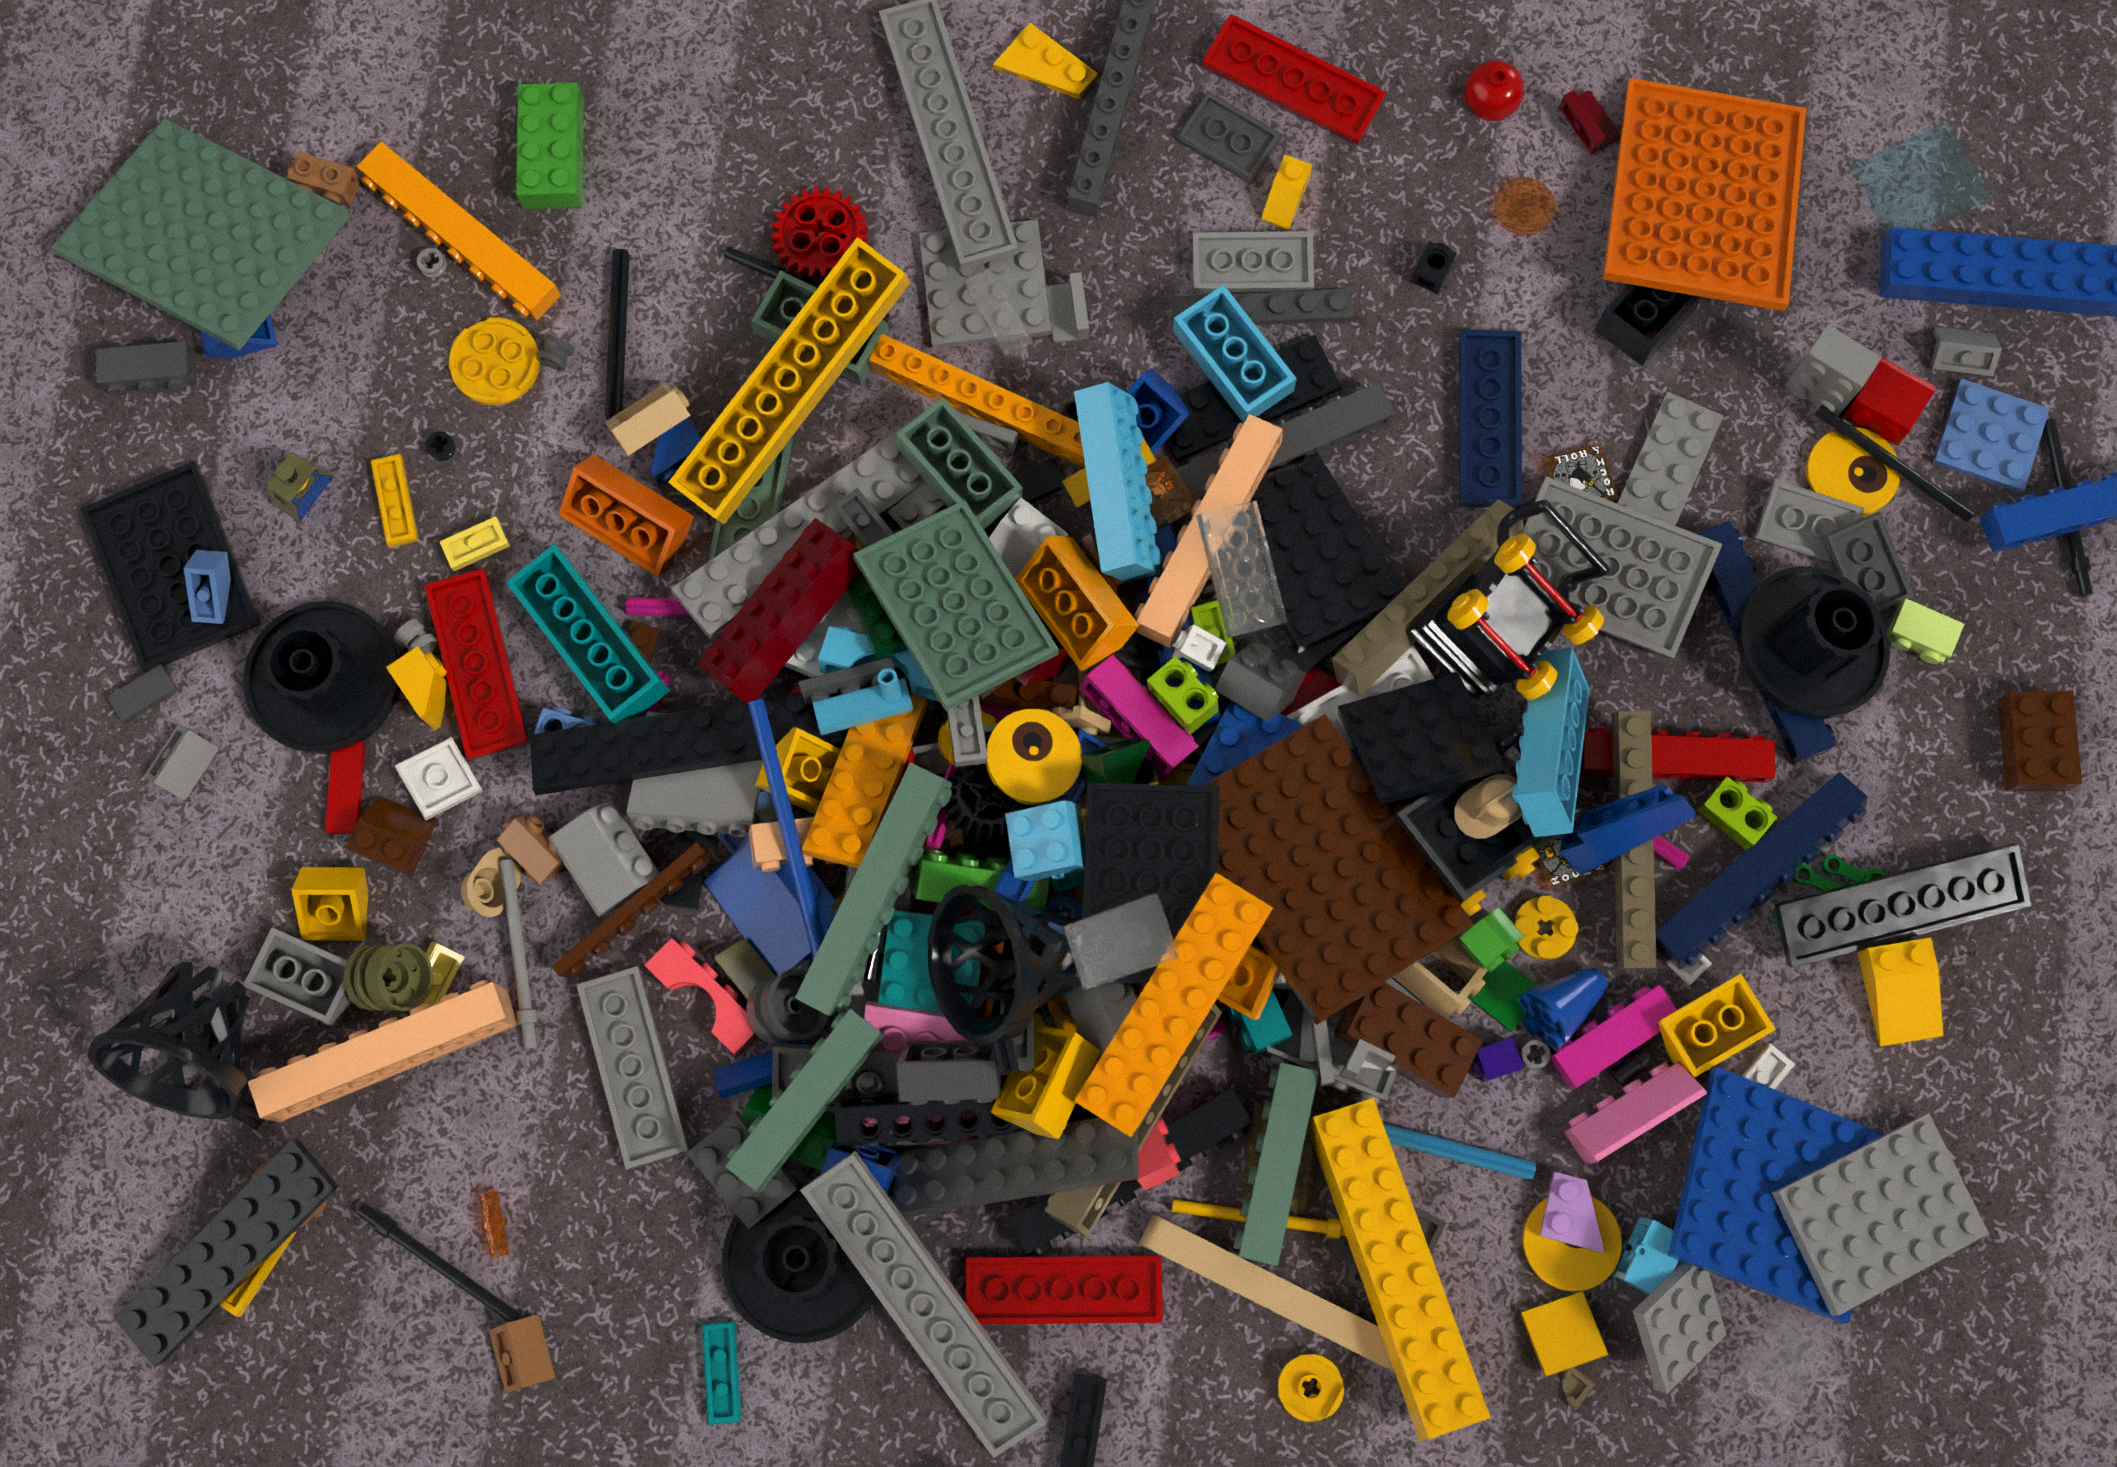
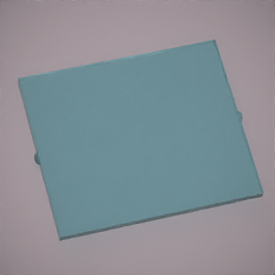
[1852,123,1991,230]

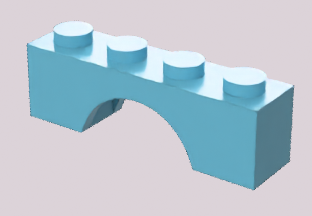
[818,626,940,702]

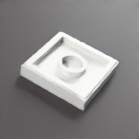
[395,737,482,821]

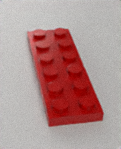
[1202,14,1387,145]
[424,568,530,761]
[966,1256,1163,1324]

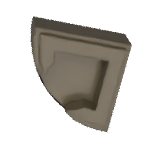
[1561,1367,1596,1411]

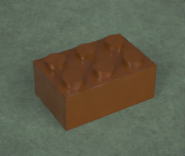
[1998,691,2082,792]

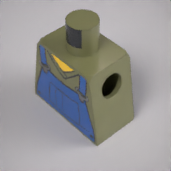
[266,452,334,522]

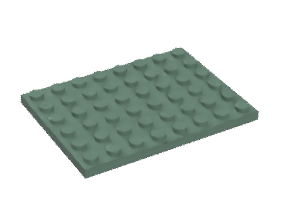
[51,118,350,351]

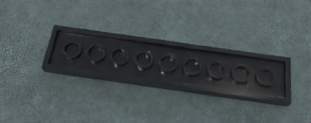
[530,692,848,795]

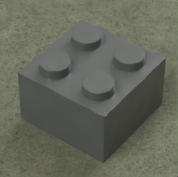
[1215,642,1306,722]

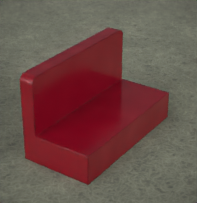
[1559,90,1620,155]

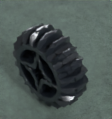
[942,764,1028,845]

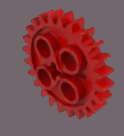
[771,186,869,281]

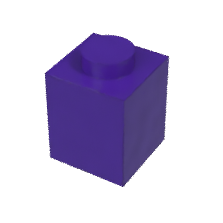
[1471,1037,1524,1082]

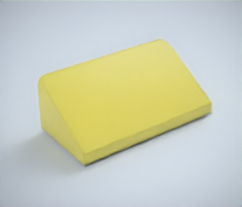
[420,941,465,1008]

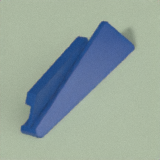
[1559,784,1695,874]

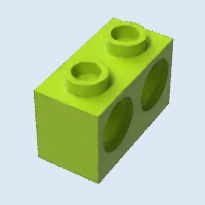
[1147,656,1219,735]
[1697,777,1777,851]

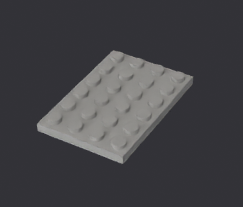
[1521,476,1722,660]
[1772,1113,1989,1316]

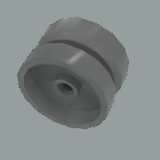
[746,969,828,1045]

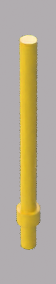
[1172,1199,1346,1239]

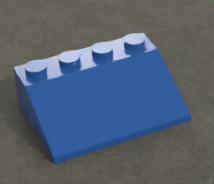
[704,820,840,975]

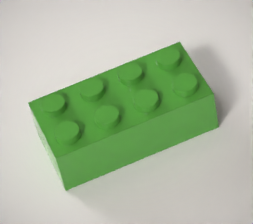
[516,83,584,209]
[911,847,1050,910]

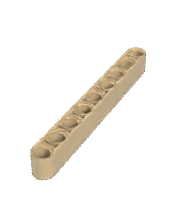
[1138,1214,1395,1373]

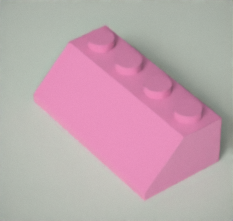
[1564,1062,1707,1165]

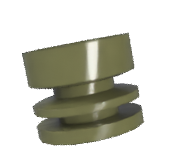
[344,943,433,1011]

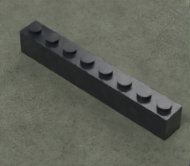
[1007,1088,1252,1256]

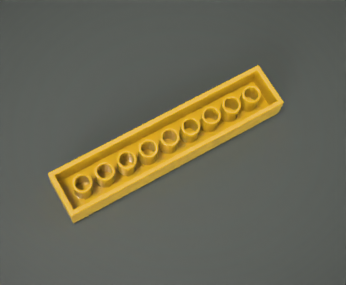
[668,237,911,525]
[1307,1098,1491,1442]

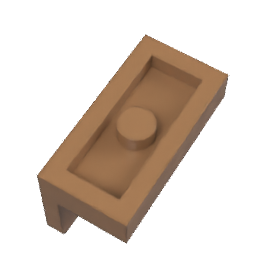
[489,1315,555,1394]

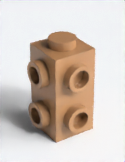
[287,151,361,207]
[497,813,565,884]

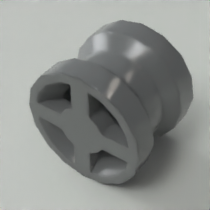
[537,335,574,371]

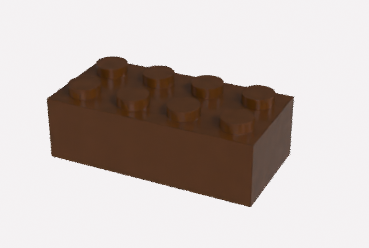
[1334,982,1483,1098]

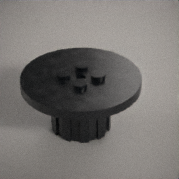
[1736,566,1890,719]
[243,601,400,754]
[722,1177,877,1343]

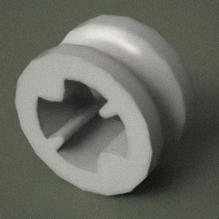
[417,248,447,278]
[1519,1040,1550,1070]

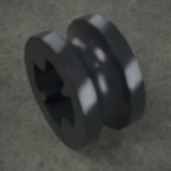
[425,431,456,461]

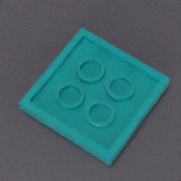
[878,910,986,1013]

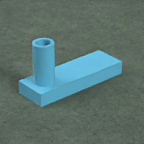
[813,668,914,735]

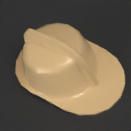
[1454,774,1522,839]
[461,848,521,918]

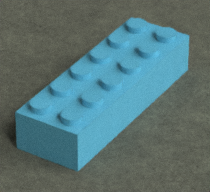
[1074,382,1161,582]
[1512,647,1590,837]

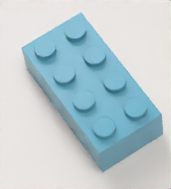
[1173,284,1297,424]

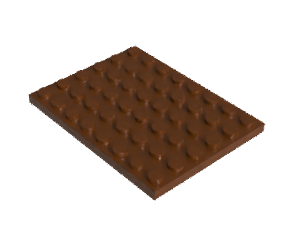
[1202,714,1474,1025]

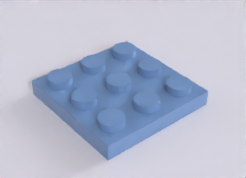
[1932,378,2050,494]

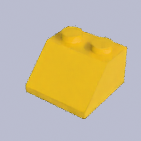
[386,646,449,730]
[291,867,369,941]

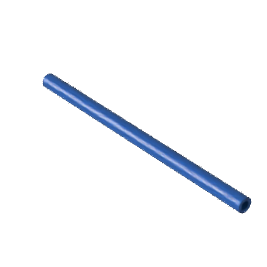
[748,698,824,960]

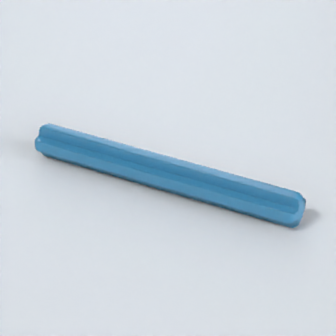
[1383,1123,1536,1180]

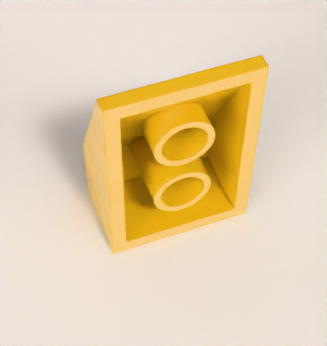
[1857,937,1943,1047]

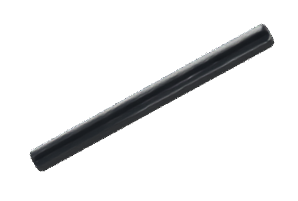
[605,249,630,420]

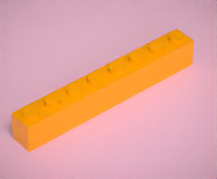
[356,142,561,321]

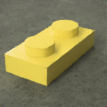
[440,516,510,571]

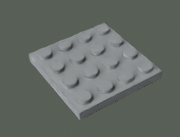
[919,219,1052,349]

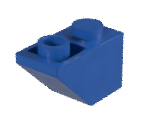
[651,418,702,486]

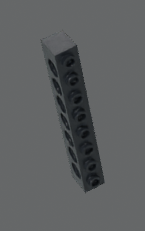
[834,1078,1099,1149]

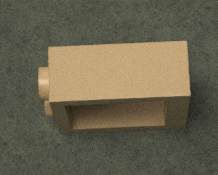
[604,383,690,456]
[1393,939,1488,1019]

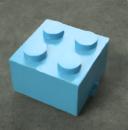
[1005,800,1085,882]
[1611,1217,1683,1295]

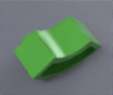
[1457,907,1524,972]

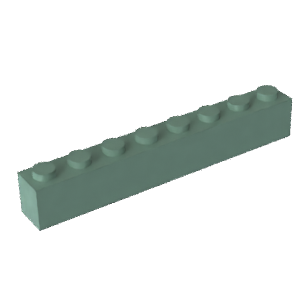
[795,762,953,1017]

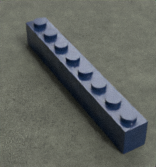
[1697,521,1836,765]
[1656,772,1868,970]

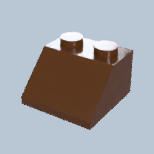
[346,797,438,877]

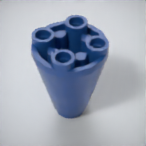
[1518,967,1608,1050]

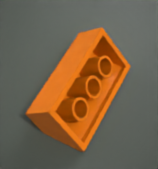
[558,454,694,577]

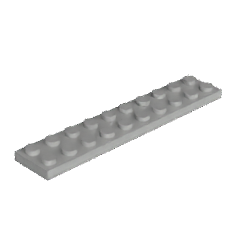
[879,0,1019,270]
[671,417,925,639]
[800,1151,1048,1458]

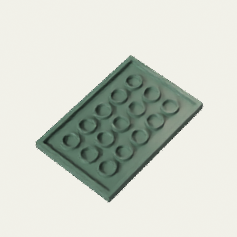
[853,500,1059,711]

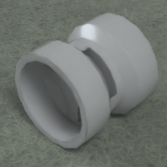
[394,619,438,653]

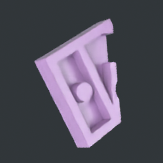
[1539,1172,1604,1253]

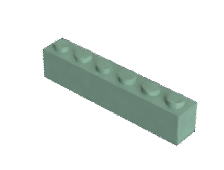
[725,1009,885,1192]
[1233,1063,1319,1266]

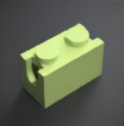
[1887,599,1964,664]

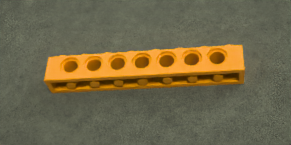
[869,334,1085,468]

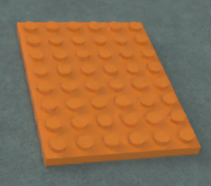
[1602,78,1806,311]

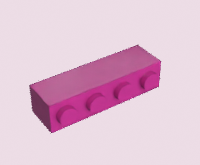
[1078,654,1199,780]
[1550,985,1677,1090]

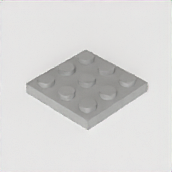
[1633,1262,1727,1394]

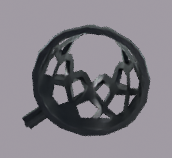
[928,884,1084,1076]
[87,962,265,1130]

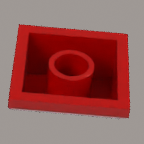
[1844,357,1937,446]

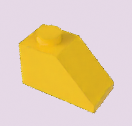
[1261,155,1313,231]

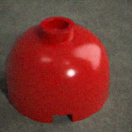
[1464,60,1524,121]

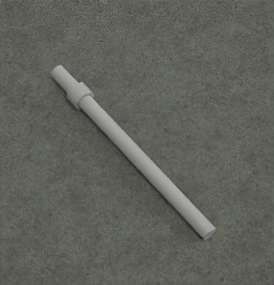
[500,859,537,1050]

